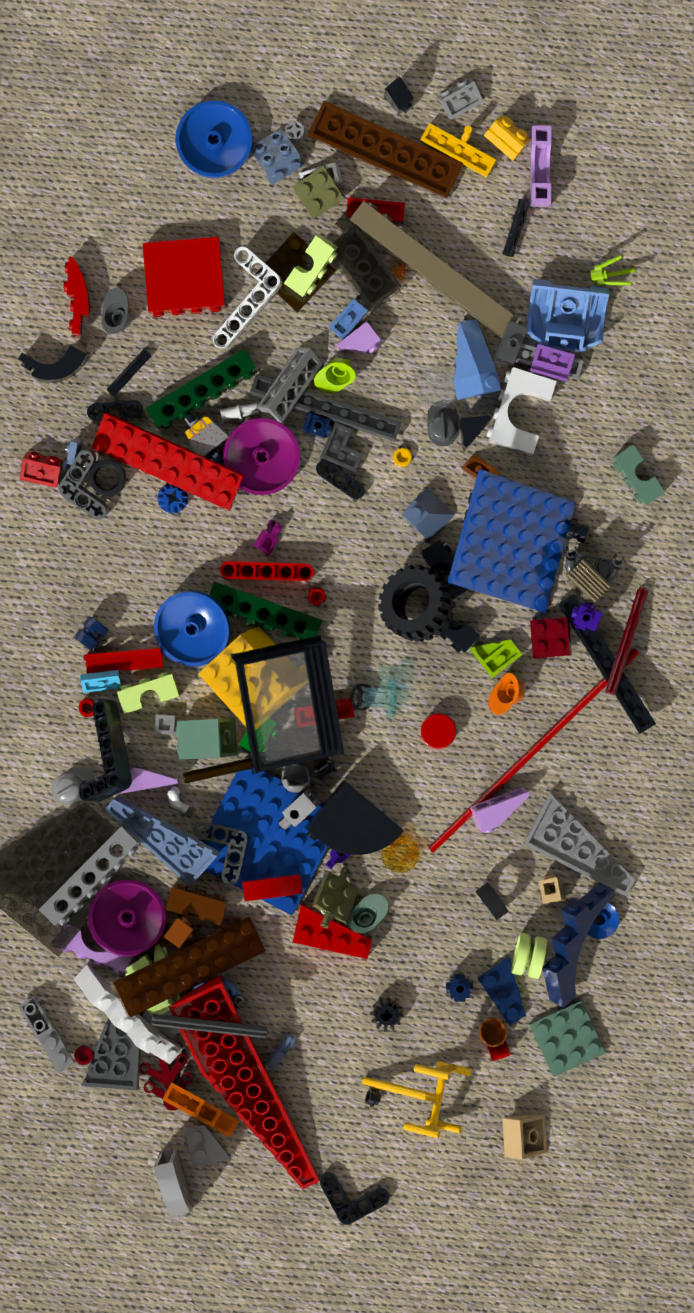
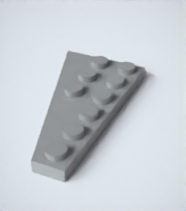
[524,793,635,897]

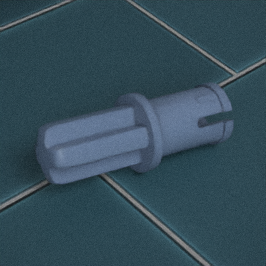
[265,1033,296,1070]

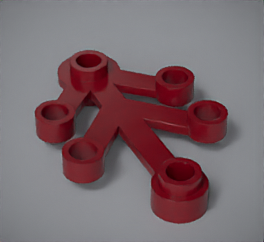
[140,1053,193,1111]

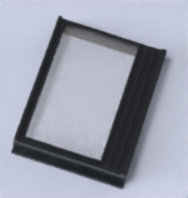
[230,635,344,774]

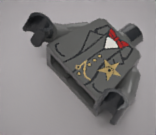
[565,546,625,599]

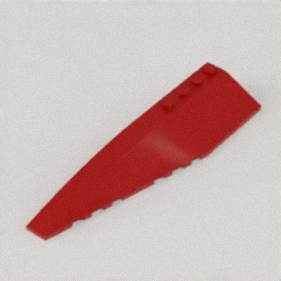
[168,975,320,1190]

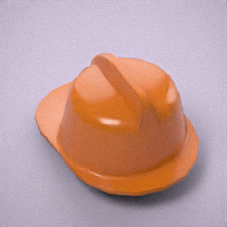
[488,673,526,715]

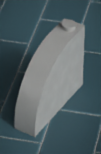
[154,1148,193,1217]

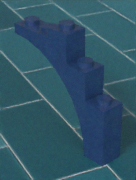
[542,883,615,1008]

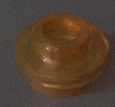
[392,262,406,282]

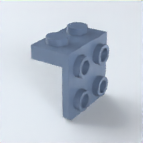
[251,129,304,185]

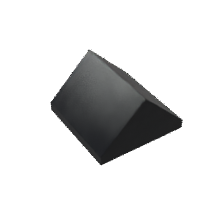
[459,416,491,451]

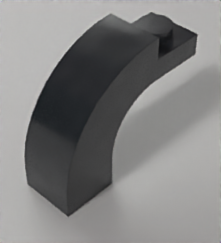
[18,345,89,383]

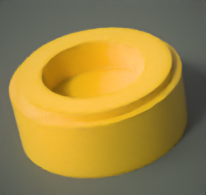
[393,447,412,467]

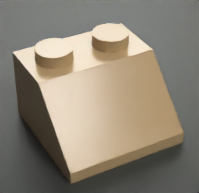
[503,1114,547,1159]

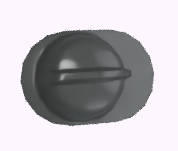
[102,288,132,334]
[427,401,458,446]

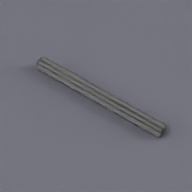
[151,1014,267,1038]

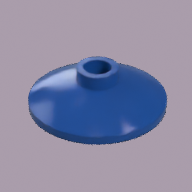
[587,903,619,939]

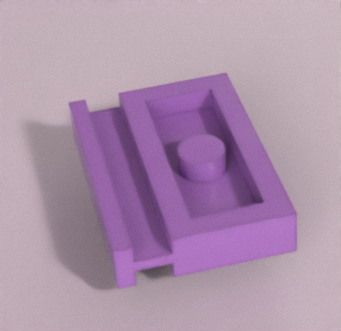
[530,344,575,382]

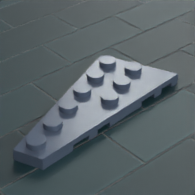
[105,795,221,886]

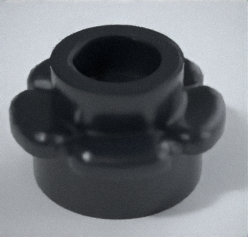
[365,1089,381,1107]

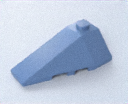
[453,319,501,400]

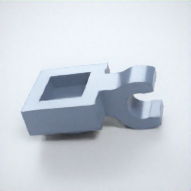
[62,438,84,473]

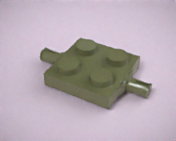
[312,867,359,928]

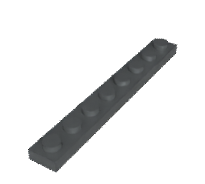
[250,374,402,442]

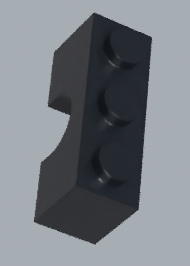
[420,539,469,600]
[424,611,480,653]

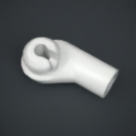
[167,787,189,814]

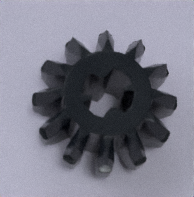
[370,998,403,1031]

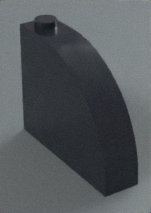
[304,780,404,855]

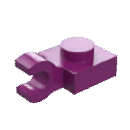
[253,519,283,556]

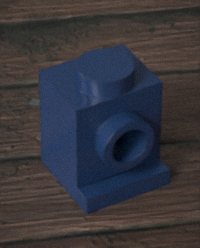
[302,412,333,439]

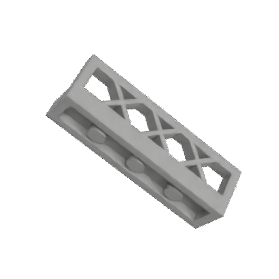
[257,348,323,423]

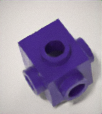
[571,601,602,631]

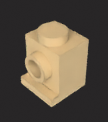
[539,874,566,904]

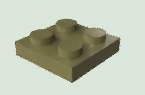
[293,165,345,219]

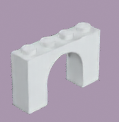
[487,367,557,456]

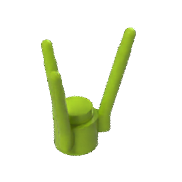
[590,255,636,286]

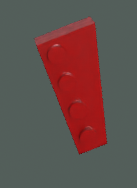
[292,903,372,959]

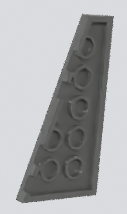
[81,972,143,1090]

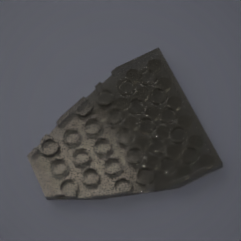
[0,803,115,957]

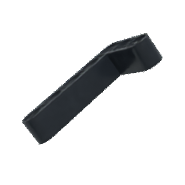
[79,698,132,802]

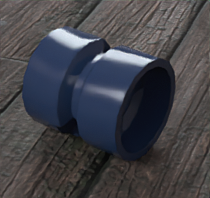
[74,615,109,652]

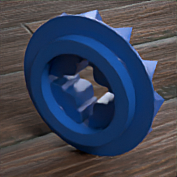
[157,483,188,513]

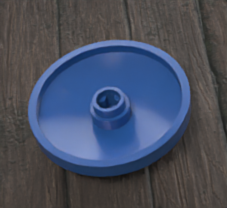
[176,101,252,179]
[154,590,231,666]

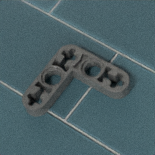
[58,448,109,519]
[193,821,248,885]

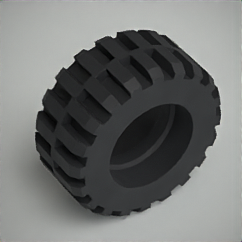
[378,565,456,642]

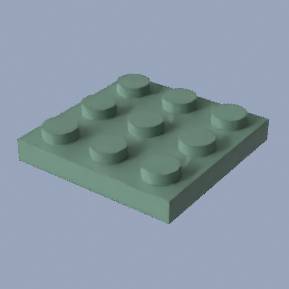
[529,1000,605,1077]

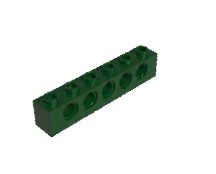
[146,349,257,430]
[209,581,323,639]

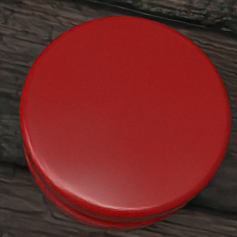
[421,713,456,749]

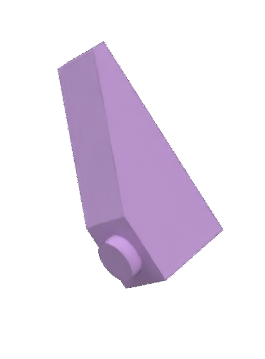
[121,764,179,794]
[470,787,530,833]

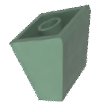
[176,718,238,760]

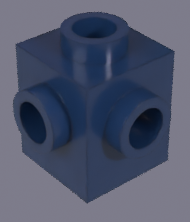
[446,974,473,1002]

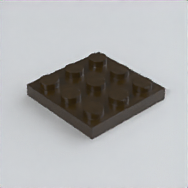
[255,232,336,313]

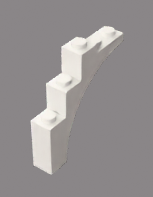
[74,965,182,1064]

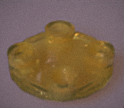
[381,835,419,873]

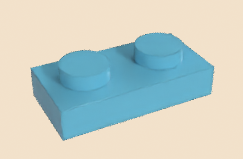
[80,670,121,693]

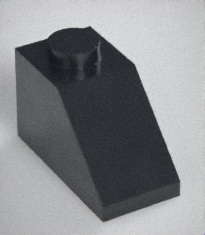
[384,76,414,115]

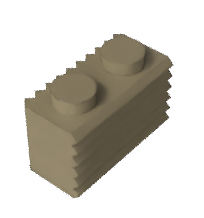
[566,559,611,603]

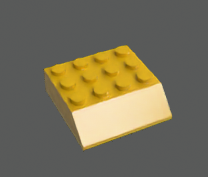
[198,626,308,730]

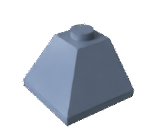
[401,488,455,542]

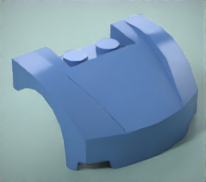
[527,279,609,352]

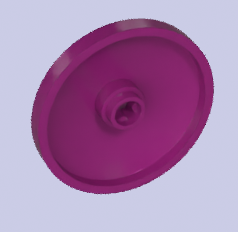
[223,418,300,495]
[88,880,166,957]

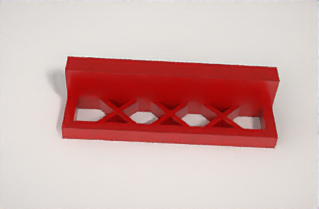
[84,648,163,674]

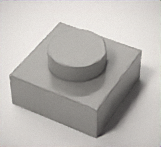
[154,714,176,735]

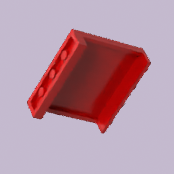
[142,237,225,317]

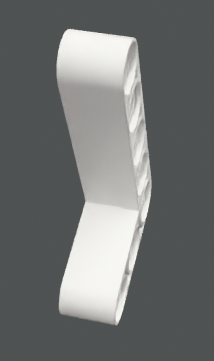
[213,247,282,349]

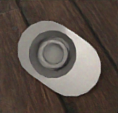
[52,767,95,805]

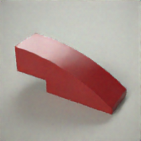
[242,874,303,902]

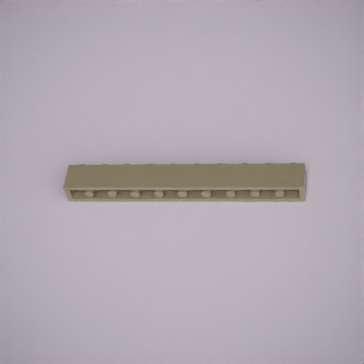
[349,201,517,338]

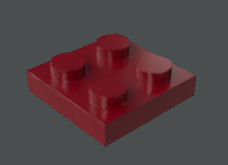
[530,617,572,659]

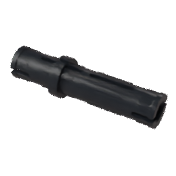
[502,199,530,258]

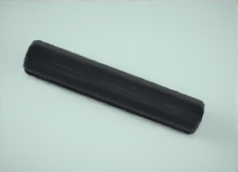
[107,349,151,396]

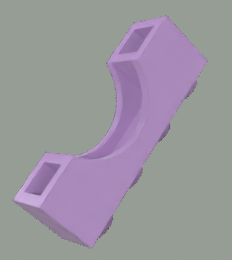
[530,125,551,207]
[54,922,133,974]

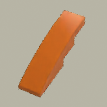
[162,1083,239,1138]

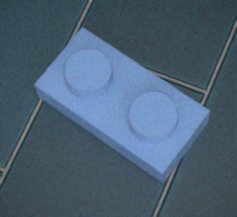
[329,298,368,340]

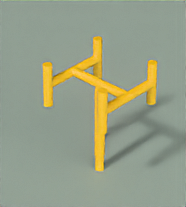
[362,1061,472,1138]

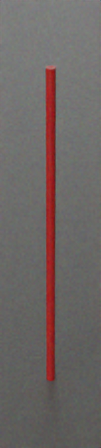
[428,648,640,853]

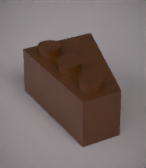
[166,883,228,926]

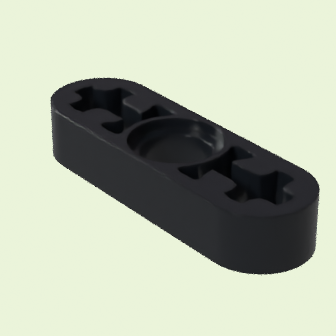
[87,400,143,422]
[316,460,365,500]

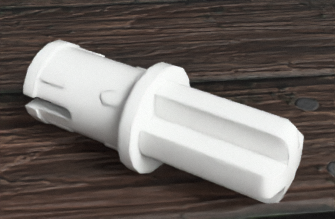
[220,403,259,421]

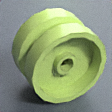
[511,932,547,979]

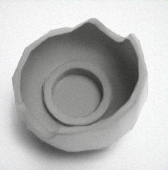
[281,764,311,793]

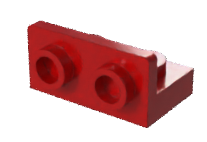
[19,451,64,488]

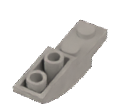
[18,996,75,1073]

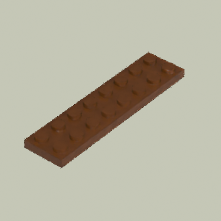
[308,101,463,199]
[112,917,266,1018]

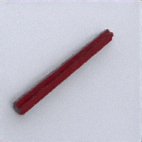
[605,587,648,695]

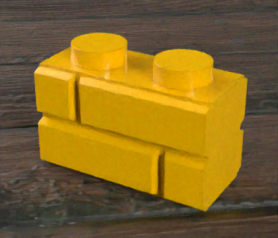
[484,115,531,161]

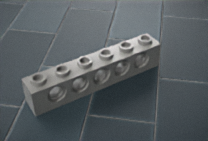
[39,826,140,927]

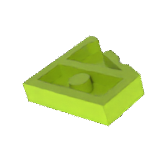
[469,639,523,678]

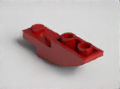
[64,256,90,336]

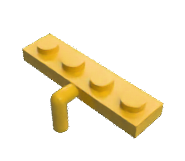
[420,123,496,178]

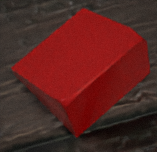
[487,1041,510,1061]

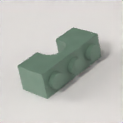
[612,445,665,506]

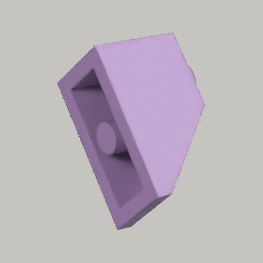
[336,322,381,354]

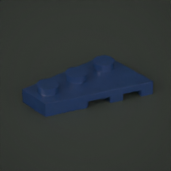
[477,956,526,1026]

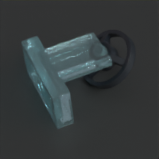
[350,679,395,718]

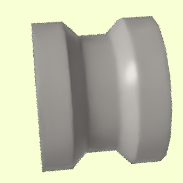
[285,120,304,143]

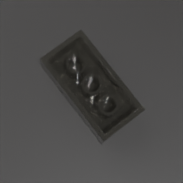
[333,225,402,313]

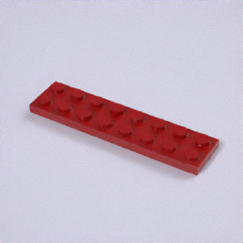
[91,412,245,511]

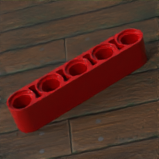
[220,561,314,582]

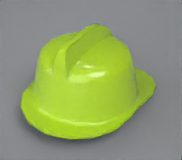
[314,358,356,394]

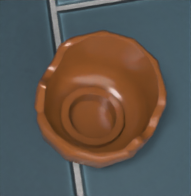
[479,1017,508,1047]

